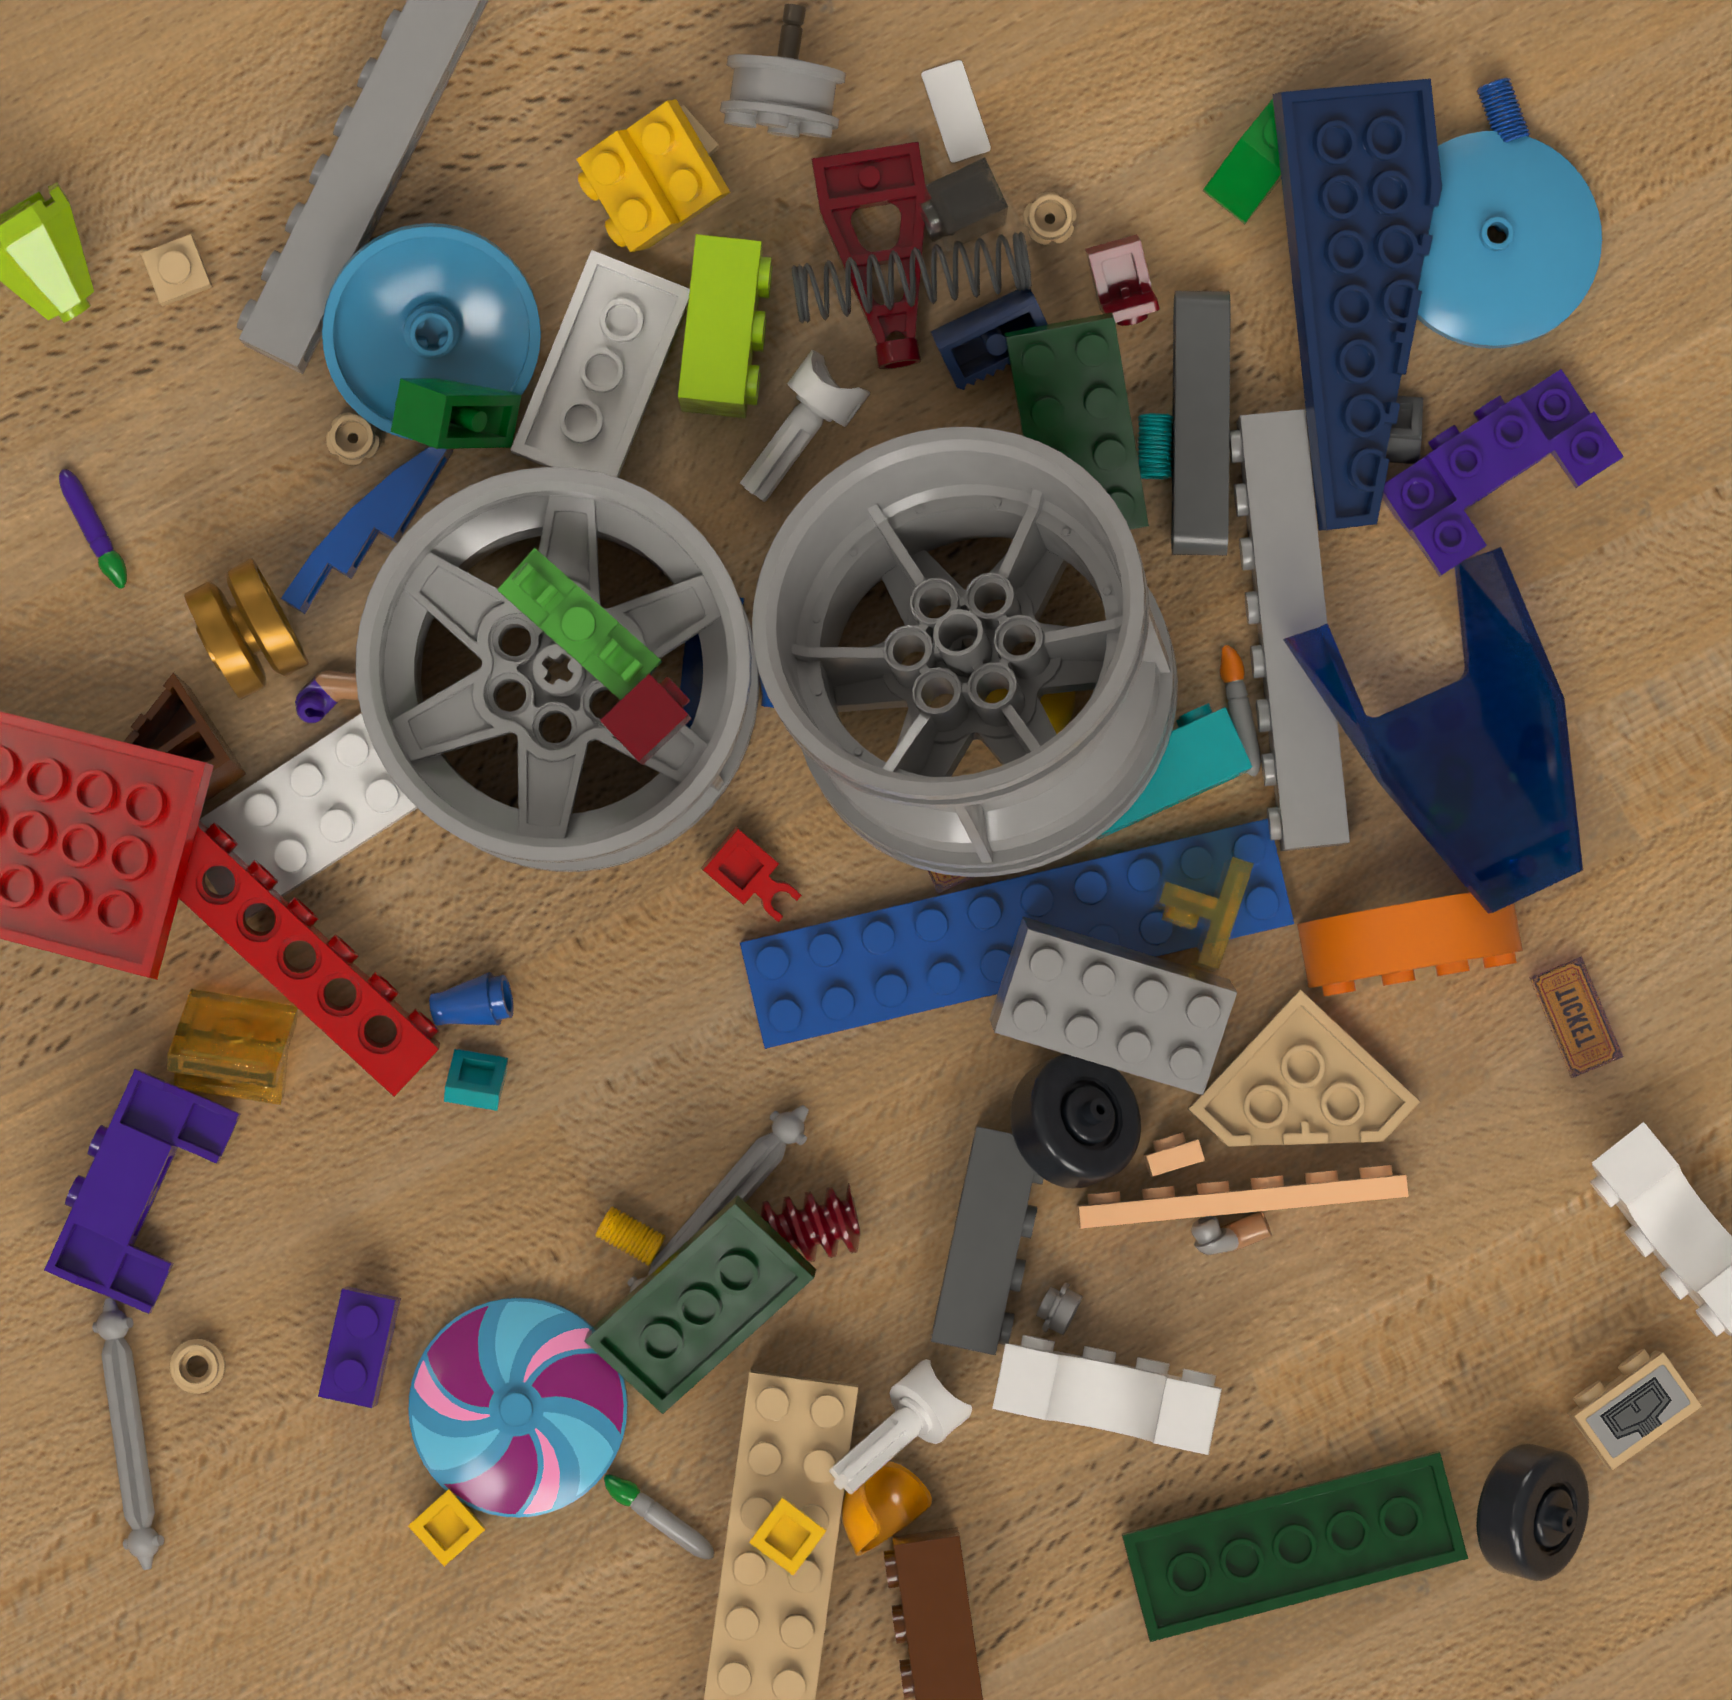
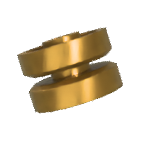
[184,558,309,700]

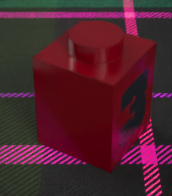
[600,673,691,765]

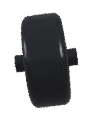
[1010,1054,1141,1189]
[1476,1444,1589,1581]

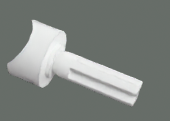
[740,350,870,502]
[829,1359,972,1494]

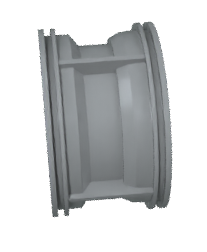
[752,427,1178,877]
[356,467,759,872]

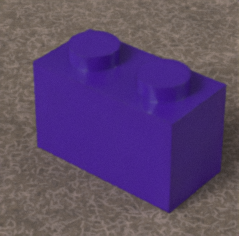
[318,1287,401,1408]

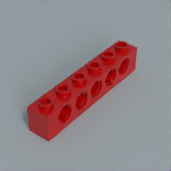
[179,821,440,1097]

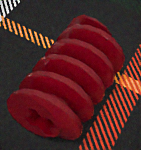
[760,1183,861,1263]

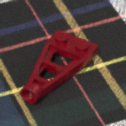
[812,141,927,369]

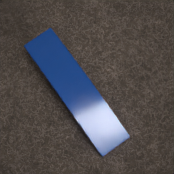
[281,447,453,614]

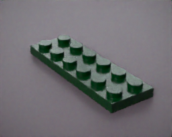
[1121,1451,1468,1642]

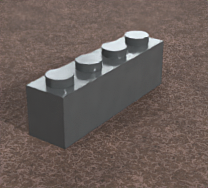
[930,1126,1044,1355]

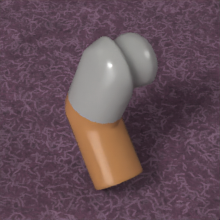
[1191,1211,1272,1255]

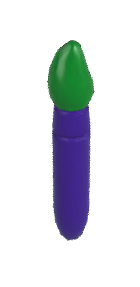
[59,469,127,589]

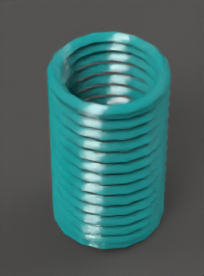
[1137,413,1174,479]

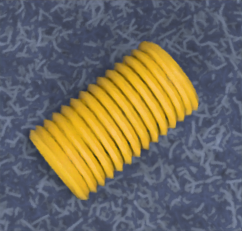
[595,1206,666,1266]

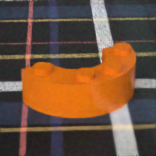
[1297,887,1523,997]

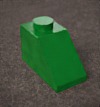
[1203,98,1281,225]
[391,378,522,449]

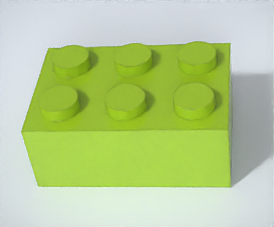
[678,234,773,418]

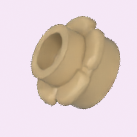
[1023,192,1077,245]
[326,412,380,465]

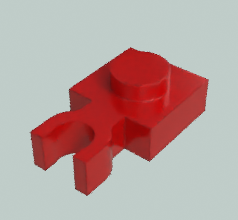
[701,827,802,922]

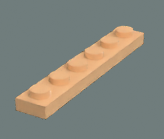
[1077,1165,1409,1229]

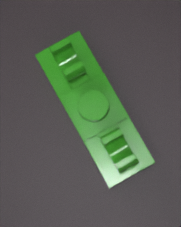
[497,548,662,700]

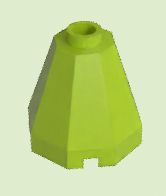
[0,182,94,323]

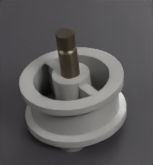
[720,4,846,138]

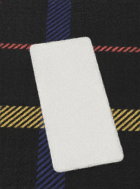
[921,60,991,163]

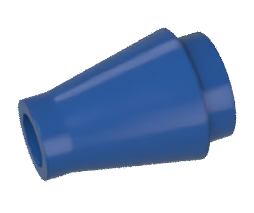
[429,972,514,1026]

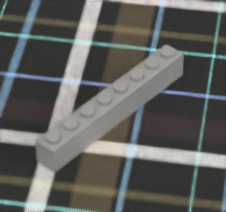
[237,0,489,374]
[1229,409,1350,852]

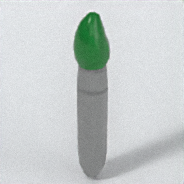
[604,1474,715,1560]

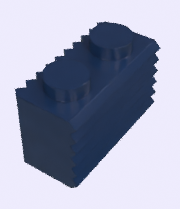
[931,288,1048,390]

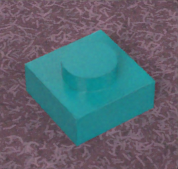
[444,1049,508,1111]

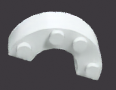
[1590,1122,1732,1337]
[992,1335,1222,1455]

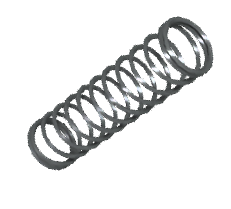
[791,231,1032,324]

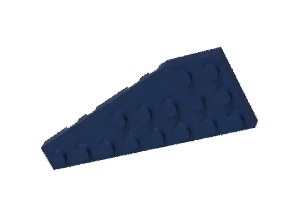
[1272,78,1442,531]

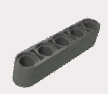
[1171,291,1230,556]

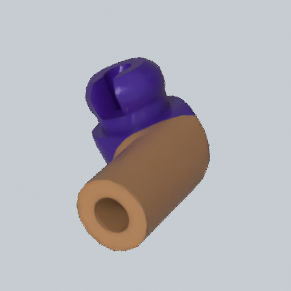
[295,670,359,723]

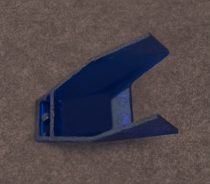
[1283,547,1583,914]

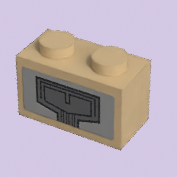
[1567,1349,1702,1470]

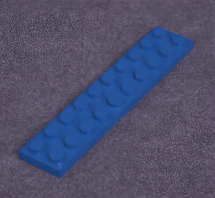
[740,818,1295,1049]

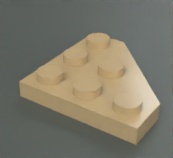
[1188,990,1420,1147]

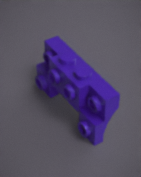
[1382,369,1624,577]
[44,1069,241,1314]

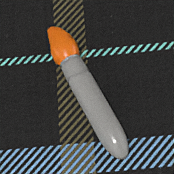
[1220,645,1261,777]

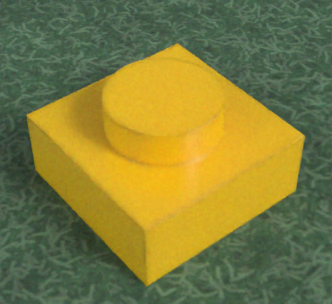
[408,1489,487,1567]
[749,1496,827,1576]

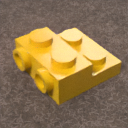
[576,99,731,252]

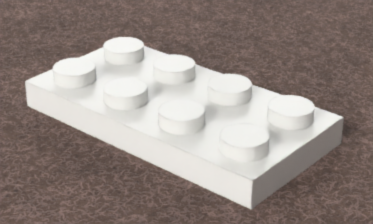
[510,250,690,478]
[199,714,417,921]

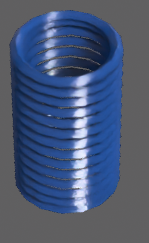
[1477,77,1530,142]

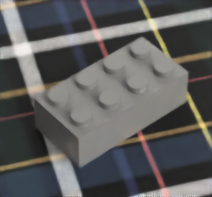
[989,917,1237,1095]

